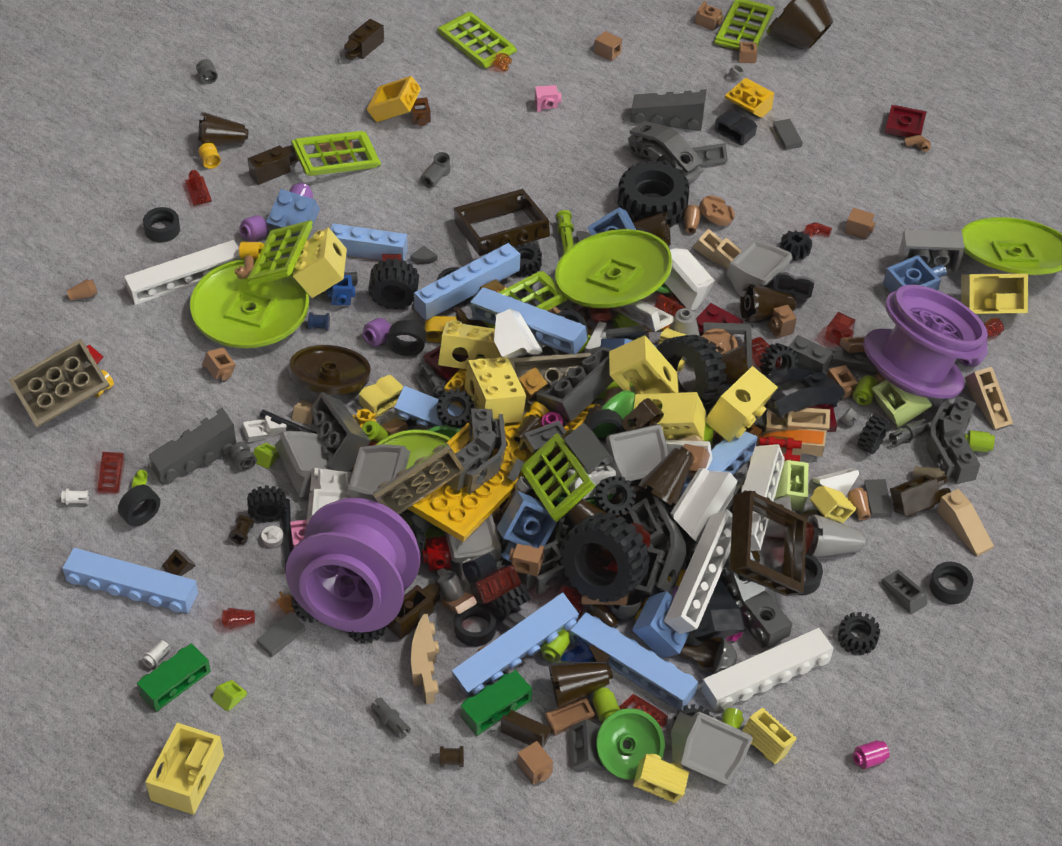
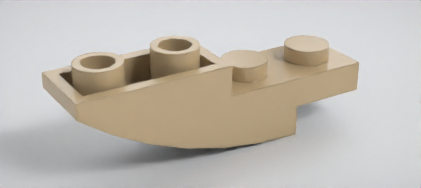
[411,614,439,704]

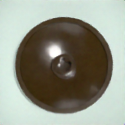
[289,345,371,395]

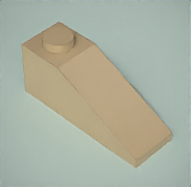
[965,367,1013,430]
[937,488,994,557]

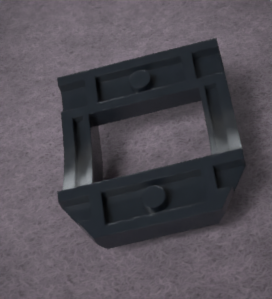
[765,369,845,419]

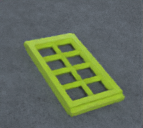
[714,0,775,50]
[437,11,517,69]
[291,131,381,176]
[248,220,313,286]
[482,271,567,329]
[521,433,596,522]

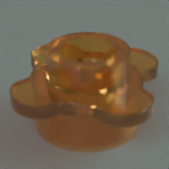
[492,53,512,71]
[276,591,295,614]

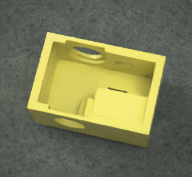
[293,227,347,298]
[961,274,1028,314]
[438,320,502,369]
[609,335,678,405]
[465,357,526,423]
[705,366,778,442]
[633,392,706,440]
[146,723,224,815]

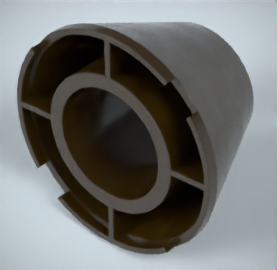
[766,0,834,50]

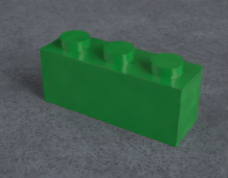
[137,643,211,712]
[460,670,532,736]

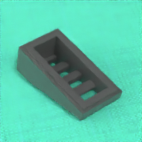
[881,570,927,614]

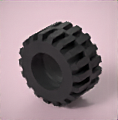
[368,258,419,309]

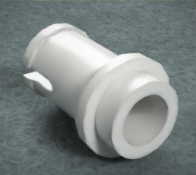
[61,488,89,505]
[142,640,171,669]

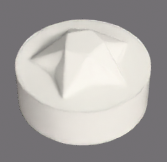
[261,526,283,548]

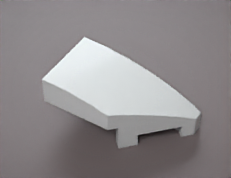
[242,415,287,442]

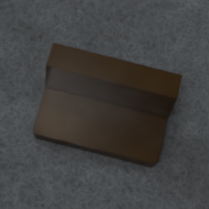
[500,710,552,748]

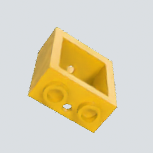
[367,76,421,123]

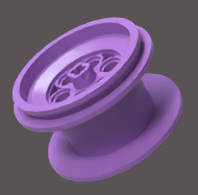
[863,285,988,399]
[286,498,420,632]

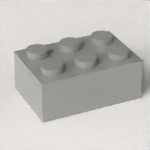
[898,230,964,275]

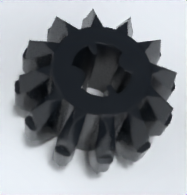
[780,229,812,261]

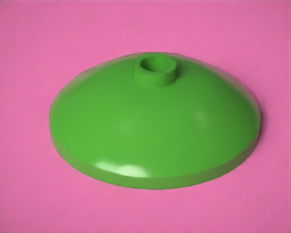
[592,390,635,438]
[596,709,665,780]

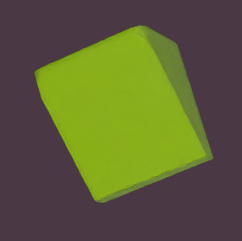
[253,443,280,469]
[212,680,248,711]

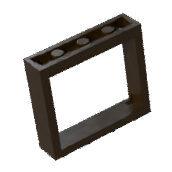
[454,189,550,256]
[729,490,807,597]

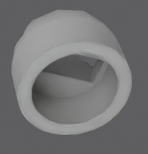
[729,64,745,80]
[840,408,858,426]
[515,476,533,495]

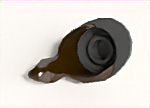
[677,637,737,675]

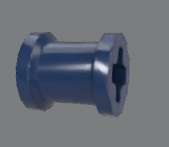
[308,312,330,331]

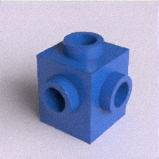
[327,275,355,305]

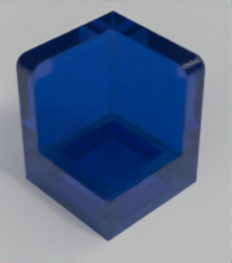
[560,637,593,662]

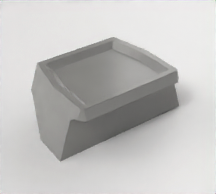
[726,240,792,297]
[600,424,668,484]
[275,431,338,497]
[348,444,411,502]
[444,514,501,579]
[671,712,753,785]

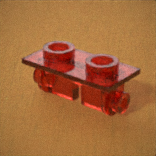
[185,170,212,206]

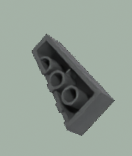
[630,89,707,131]
[535,347,614,421]
[311,392,371,472]
[148,408,236,484]

